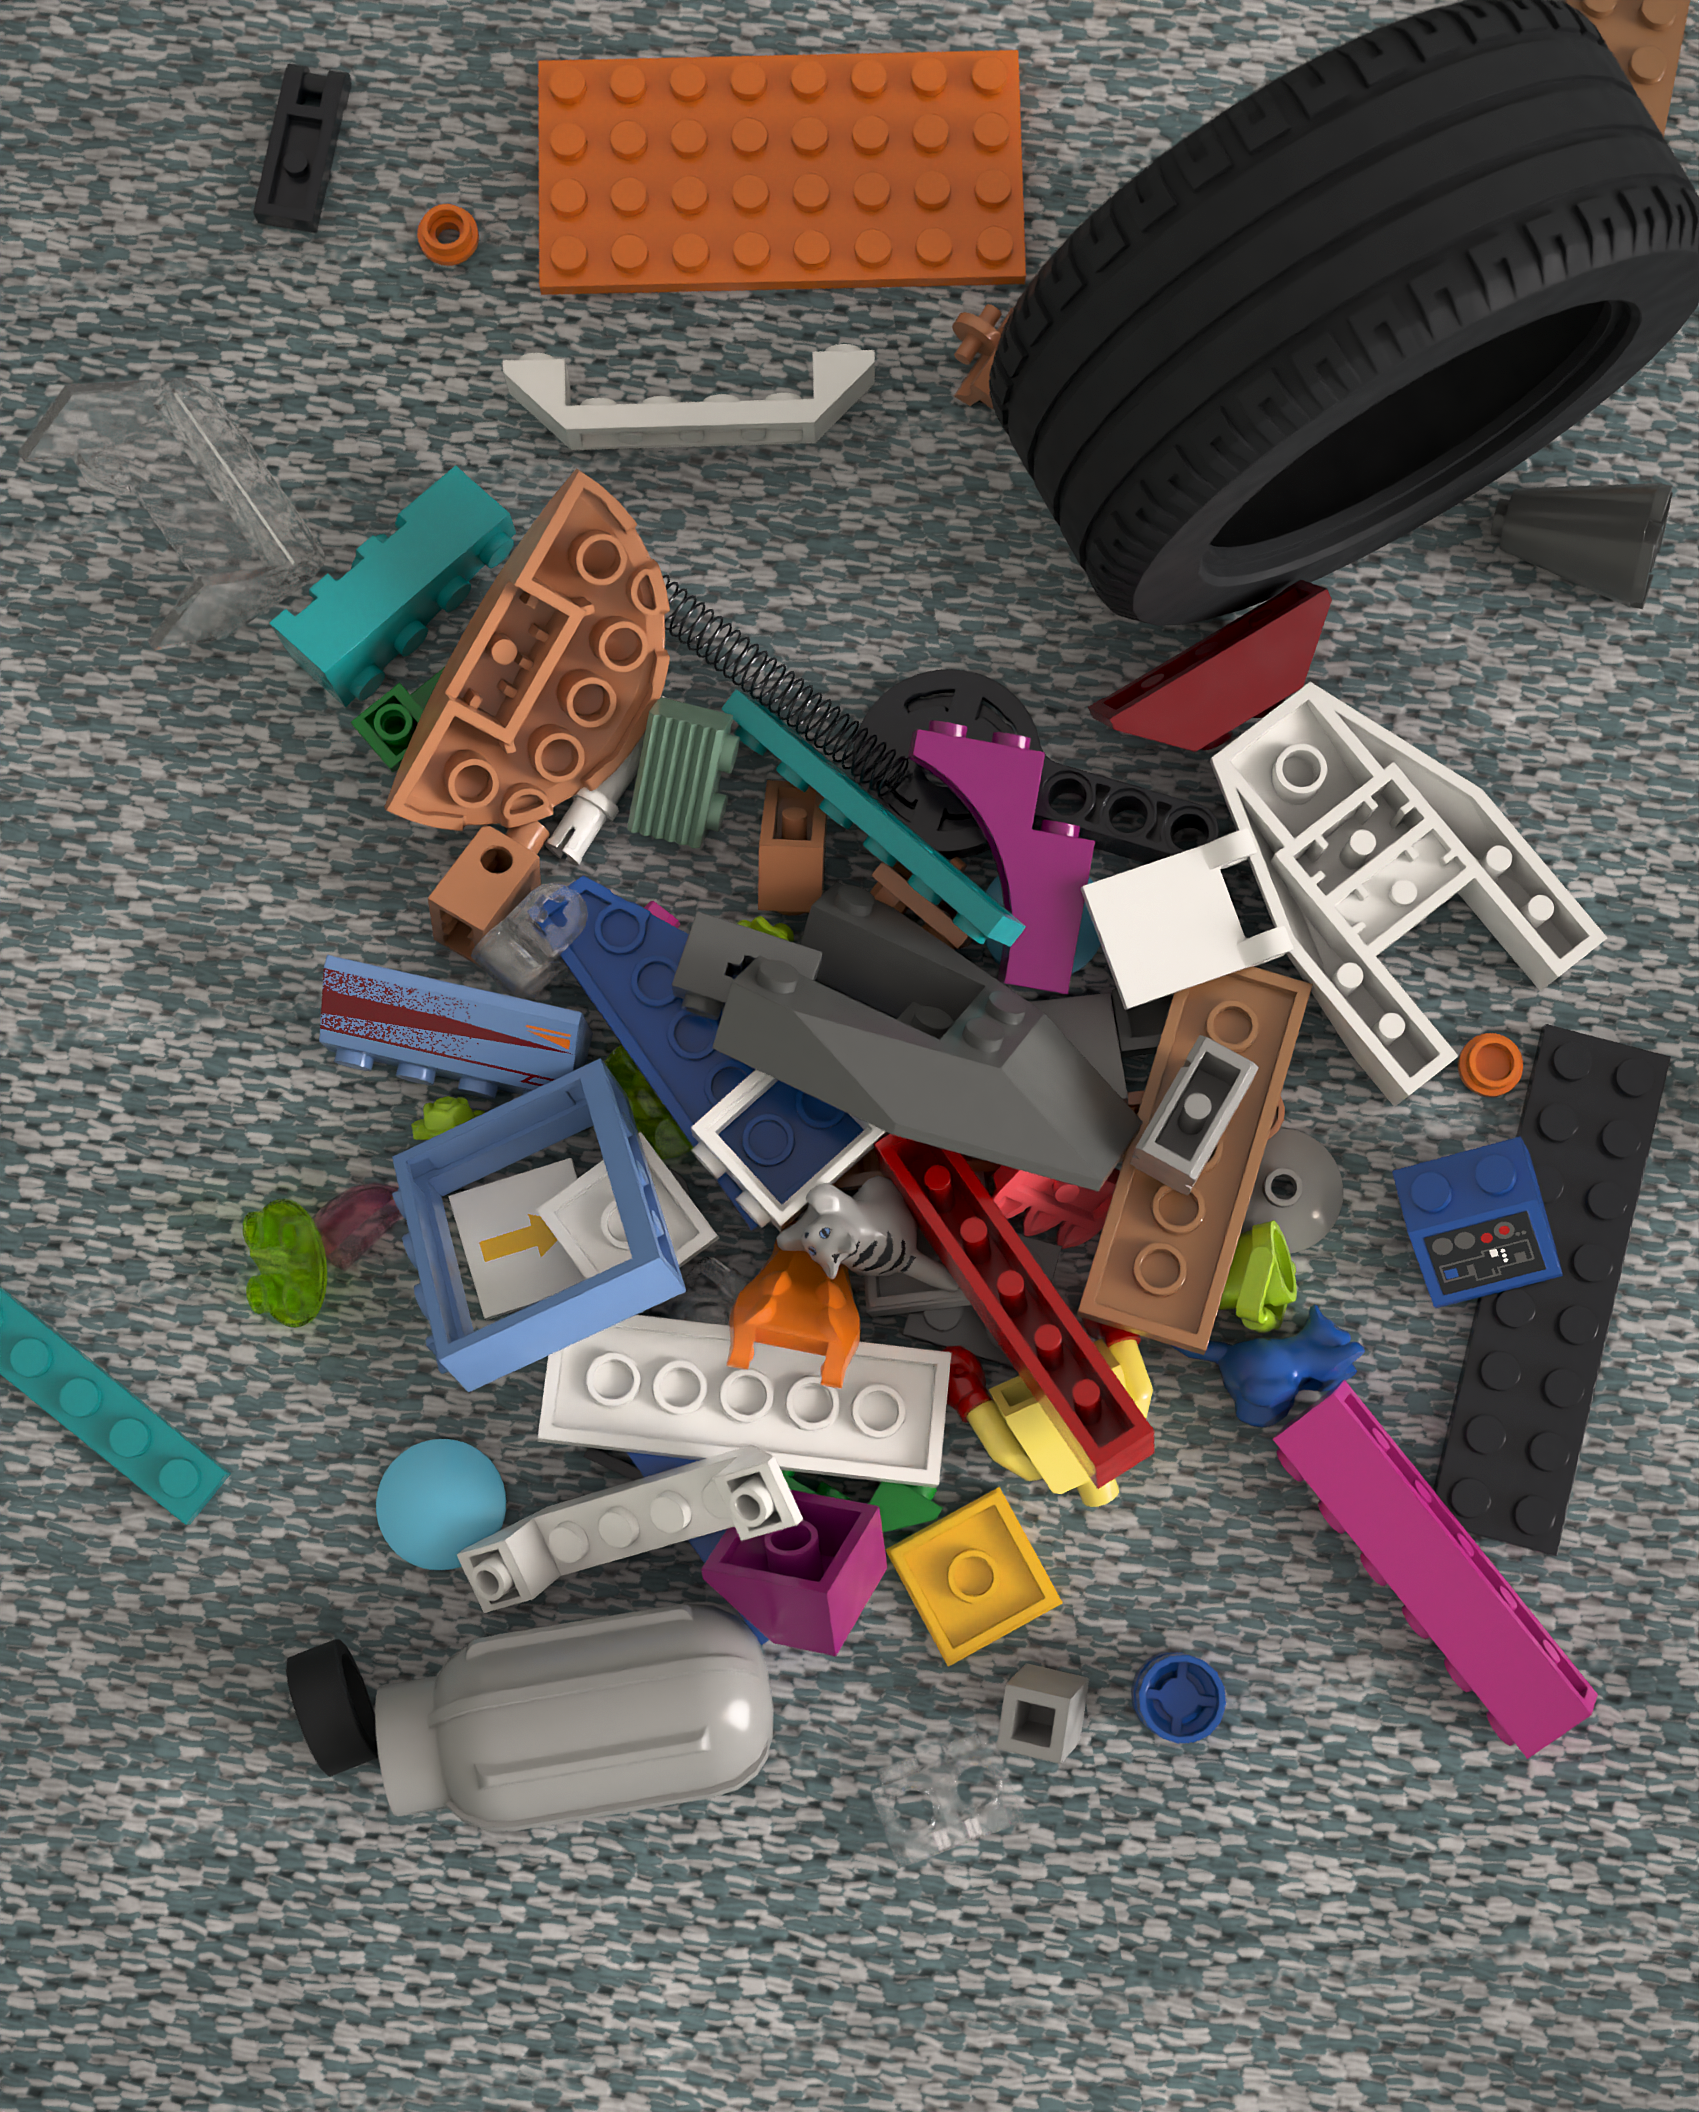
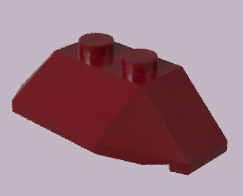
[1088,580,1332,752]

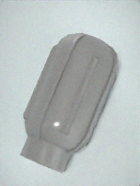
[375,1602,774,1831]

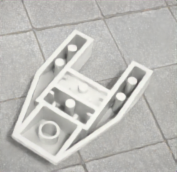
[1210,682,1607,1107]

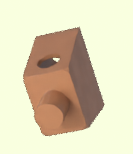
[428,821,550,971]

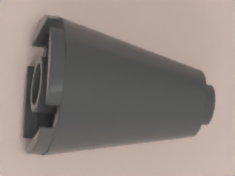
[1491,483,1673,609]

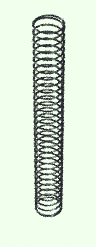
[663,575,909,796]

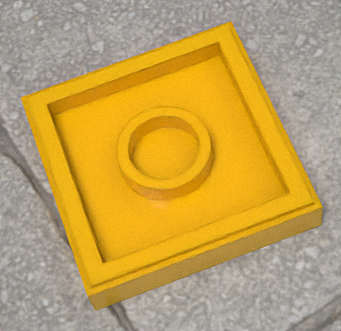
[885,1487,1063,1667]

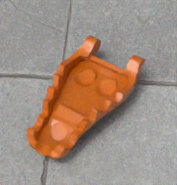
[726,1220,861,1389]

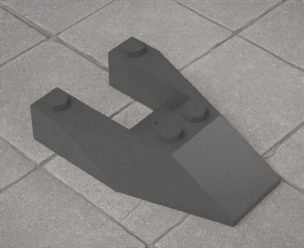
[712,881,1143,1192]

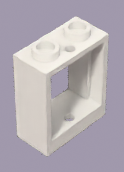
[691,1069,889,1232]

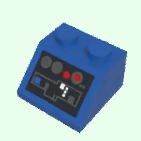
[1392,1136,1563,1308]

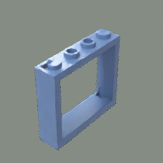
[392,1058,686,1392]

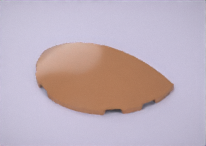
[384,468,670,831]

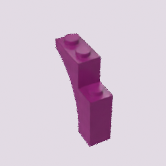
[908,720,1095,994]

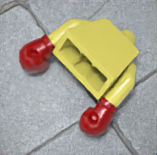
[941,1291,1153,1507]

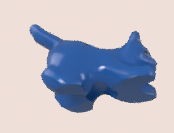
[1171,1304,1365,1428]

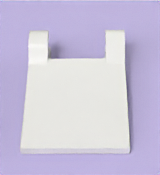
[1080,828,1293,1010]

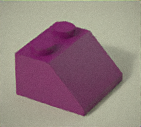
[701,1489,887,1656]

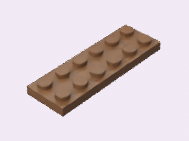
[1076,967,1313,1355]

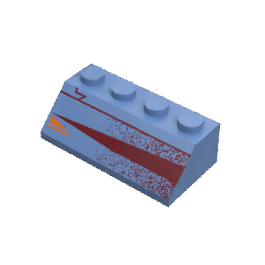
[319,955,593,1099]

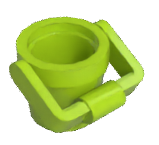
[1218,1220,1297,1333]

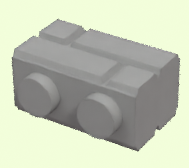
[1130,1035,1259,1196]

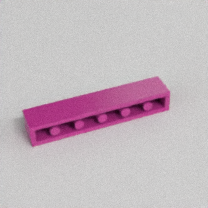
[1273,1380,1598,1759]

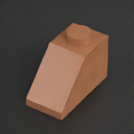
[758,780,828,916]

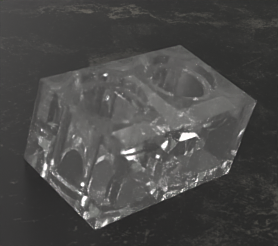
[870,1733,1025,1869]

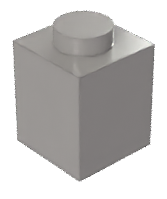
[996,1663,1090,1764]

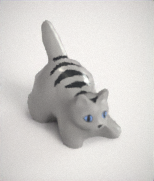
[776,1176,959,1292]

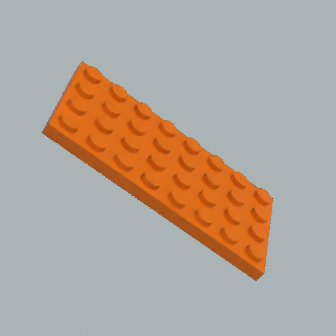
[538,50,1026,295]

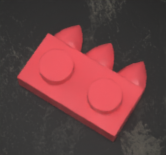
[992,1165,1120,1249]

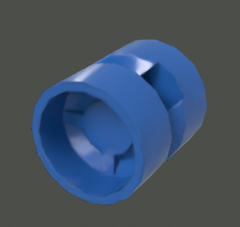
[1131,1651,1226,1744]

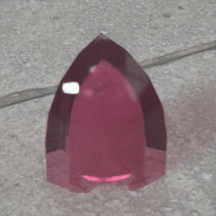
[301,1182,403,1271]

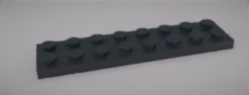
[1433,1024,1671,1556]

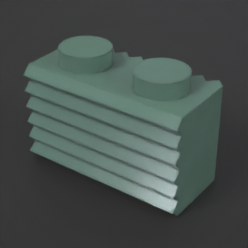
[627,697,740,848]

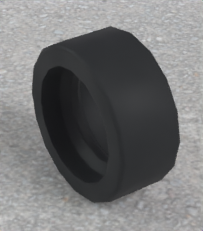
[286,1639,378,1777]

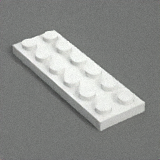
[537,1315,951,1488]

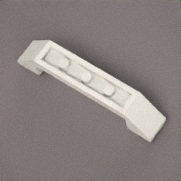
[503,344,875,450]
[457,1445,803,1613]

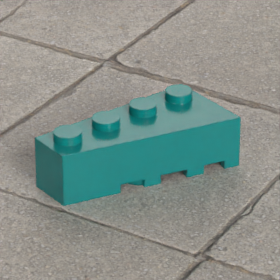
[269,465,516,708]

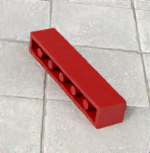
[874,1134,1154,1489]

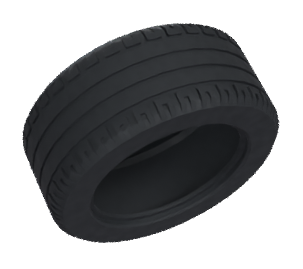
[989,0,1699,626]

